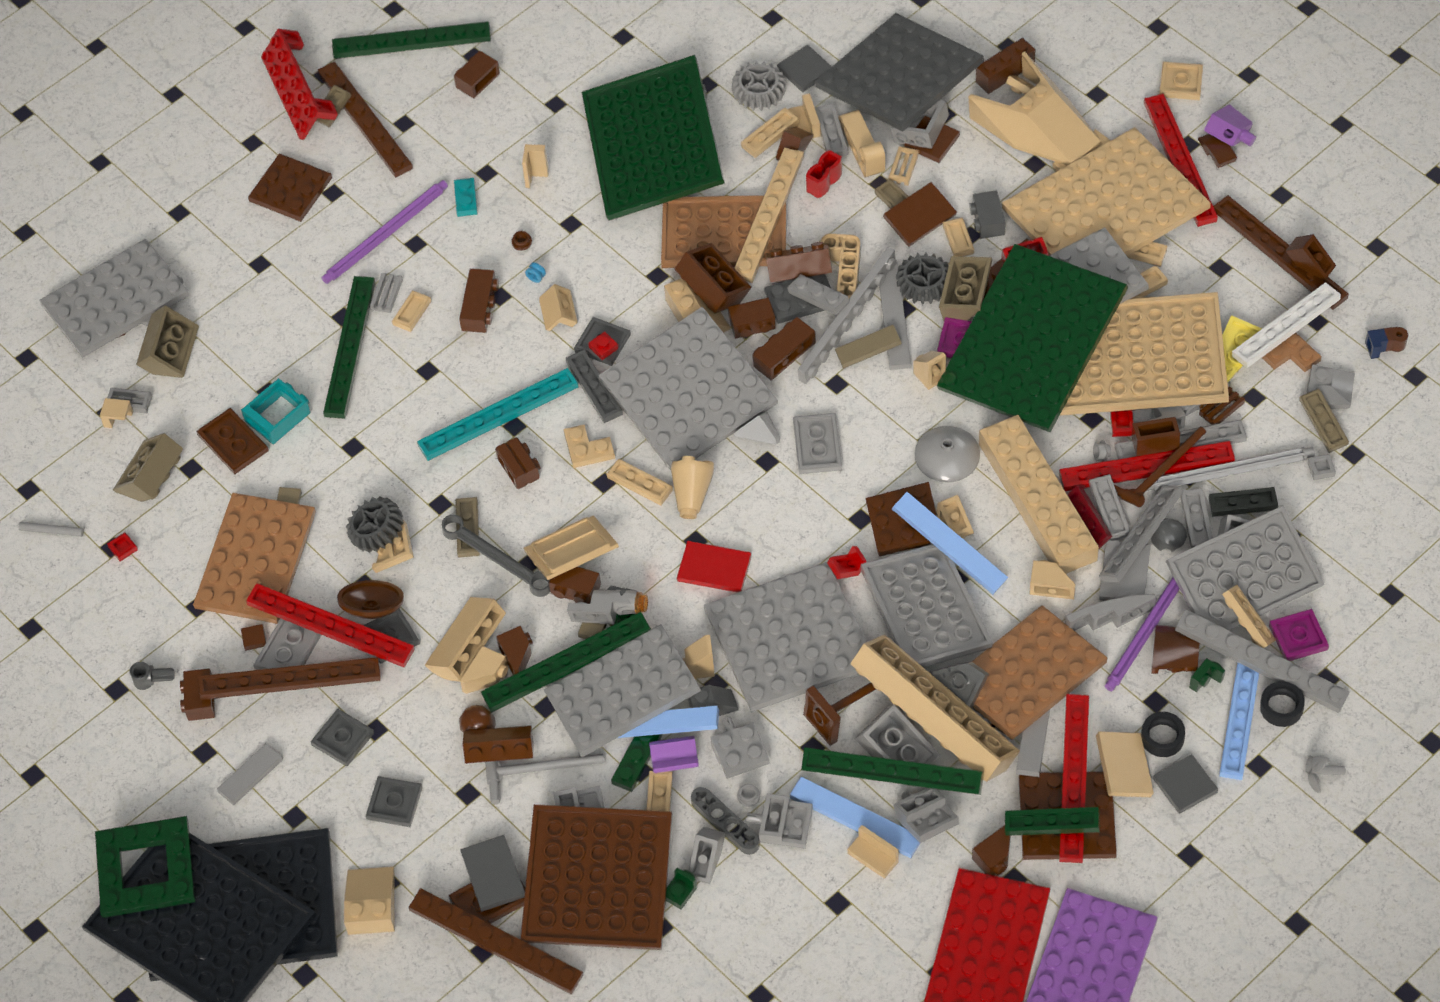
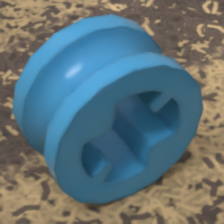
[525,262,546,283]

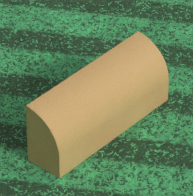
[425,597,506,682]

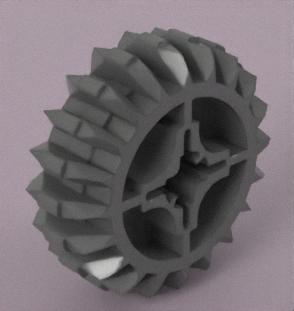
[896,252,949,305]
[346,496,404,553]

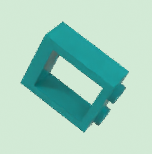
[241,378,310,445]

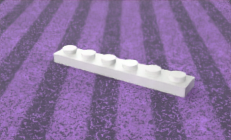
[1232,282,1341,368]

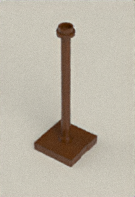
[803,682,876,746]

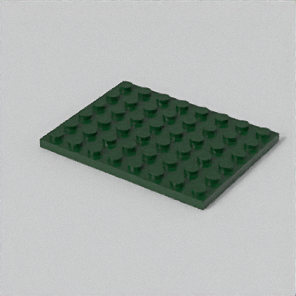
[581,55,725,221]
[937,244,1128,432]

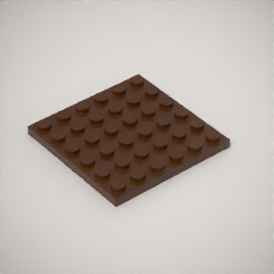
[520,805,673,950]

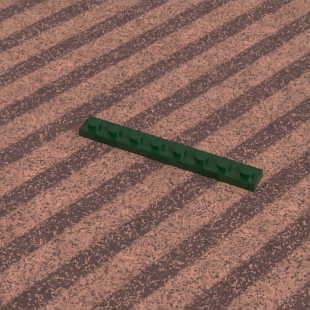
[332,21,491,59]
[323,276,375,419]
[481,612,651,713]
[801,748,984,795]

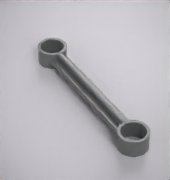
[442,514,550,597]

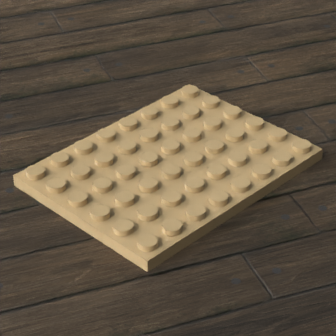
[1002,127,1211,256]
[1060,292,1229,415]

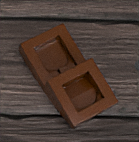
[1198,134,1237,168]

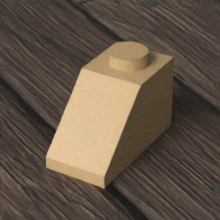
[913,351,946,390]
[1030,560,1075,600]
[682,635,715,679]
[460,646,509,694]

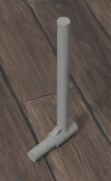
[485,754,604,804]

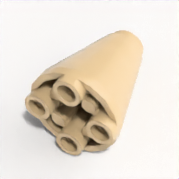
[671,456,714,519]

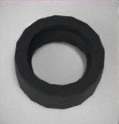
[1260,681,1305,727]
[1141,712,1185,757]

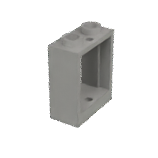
[891,99,949,149]

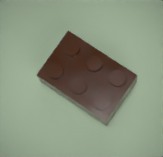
[675,243,752,314]

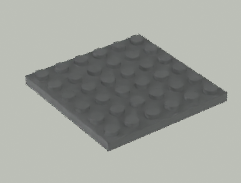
[815,13,984,132]

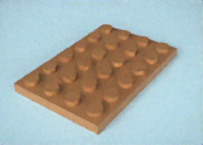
[661,195,786,268]
[193,493,316,624]
[972,605,1107,740]

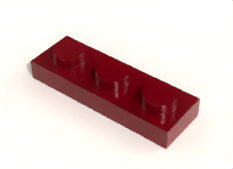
[1067,485,1113,550]

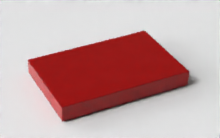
[677,541,752,593]

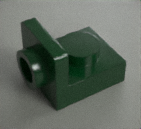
[1189,658,1225,693]
[666,868,697,910]

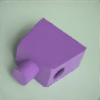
[1204,104,1257,147]

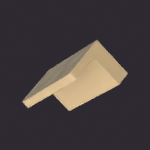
[788,93,821,138]
[522,144,549,188]
[539,284,578,331]
[847,825,899,879]

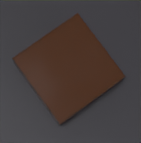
[241,624,266,651]

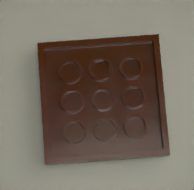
[1019,772,1117,860]

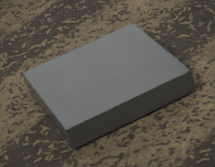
[777,45,832,92]
[574,317,631,366]
[363,608,420,664]
[310,709,374,767]
[1153,754,1218,814]
[366,776,423,827]

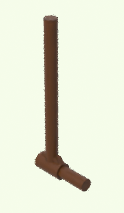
[1114,426,1206,507]

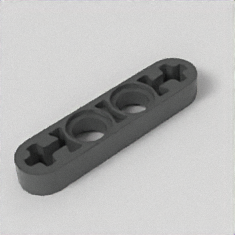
[691,787,760,855]

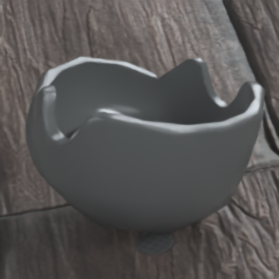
[1151,519,1187,552]

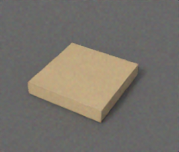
[1159,62,1203,100]

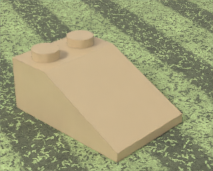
[344,867,395,935]

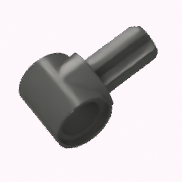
[129,662,175,690]

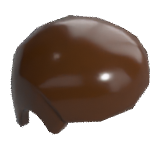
[459,705,496,733]

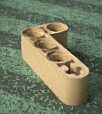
[838,110,885,178]
[821,234,860,299]

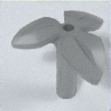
[1306,755,1346,793]

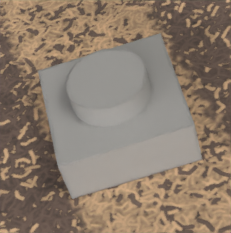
[1308,454,1336,480]

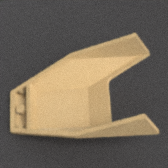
[968,51,1101,165]

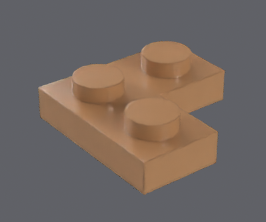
[1262,333,1322,372]

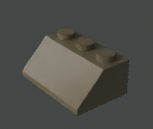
[939,256,992,321]
[136,305,199,378]
[113,433,183,502]

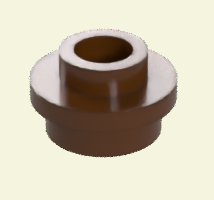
[511,231,532,251]

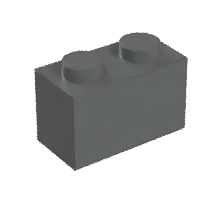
[969,190,1006,239]

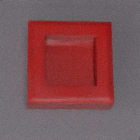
[107,532,138,562]

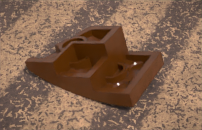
[1151,625,1200,674]

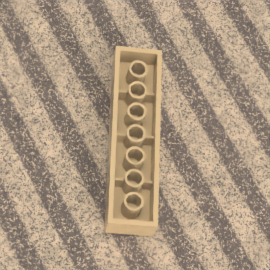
[979,415,1099,574]
[850,634,1020,782]

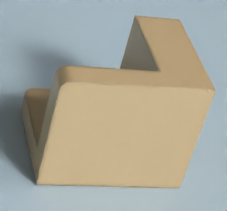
[100,398,133,428]

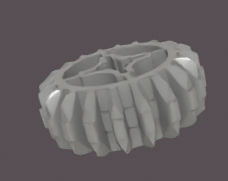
[732,61,786,111]

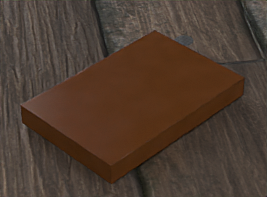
[883,182,957,247]
[196,408,269,475]
[448,879,526,924]

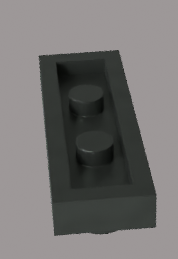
[1208,487,1278,517]

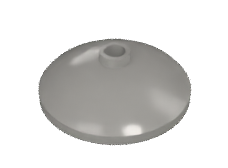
[915,426,980,482]

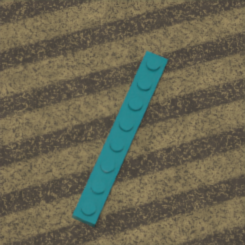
[417,368,578,461]

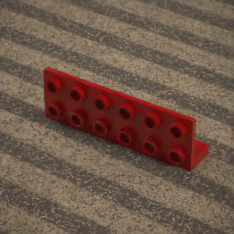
[261,28,338,140]

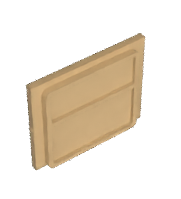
[523,515,619,580]

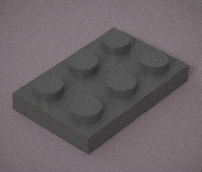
[764,274,831,324]

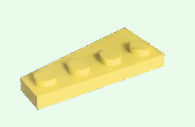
[1222,315,1262,384]

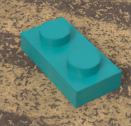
[454,178,478,217]

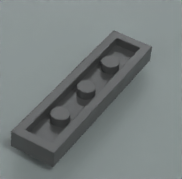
[566,350,623,423]

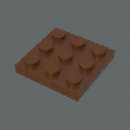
[248,153,332,222]
[865,482,937,557]

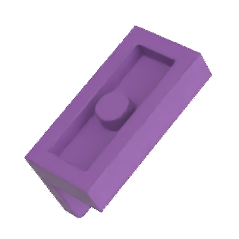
[649,736,699,773]

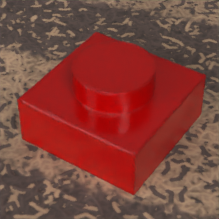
[588,331,619,360]

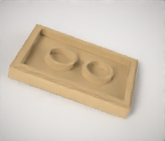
[1096,732,1154,797]

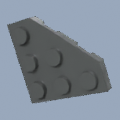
[928,661,989,709]

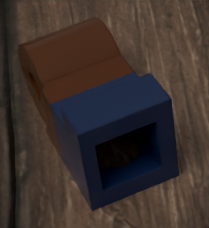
[1365,327,1409,359]

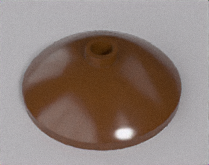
[337,580,404,619]

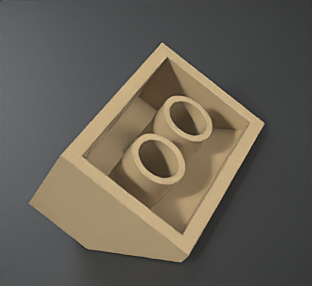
[664,278,730,332]

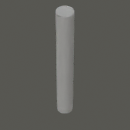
[19,522,84,537]

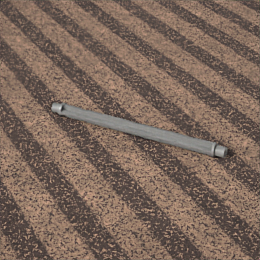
[1147,447,1315,491]

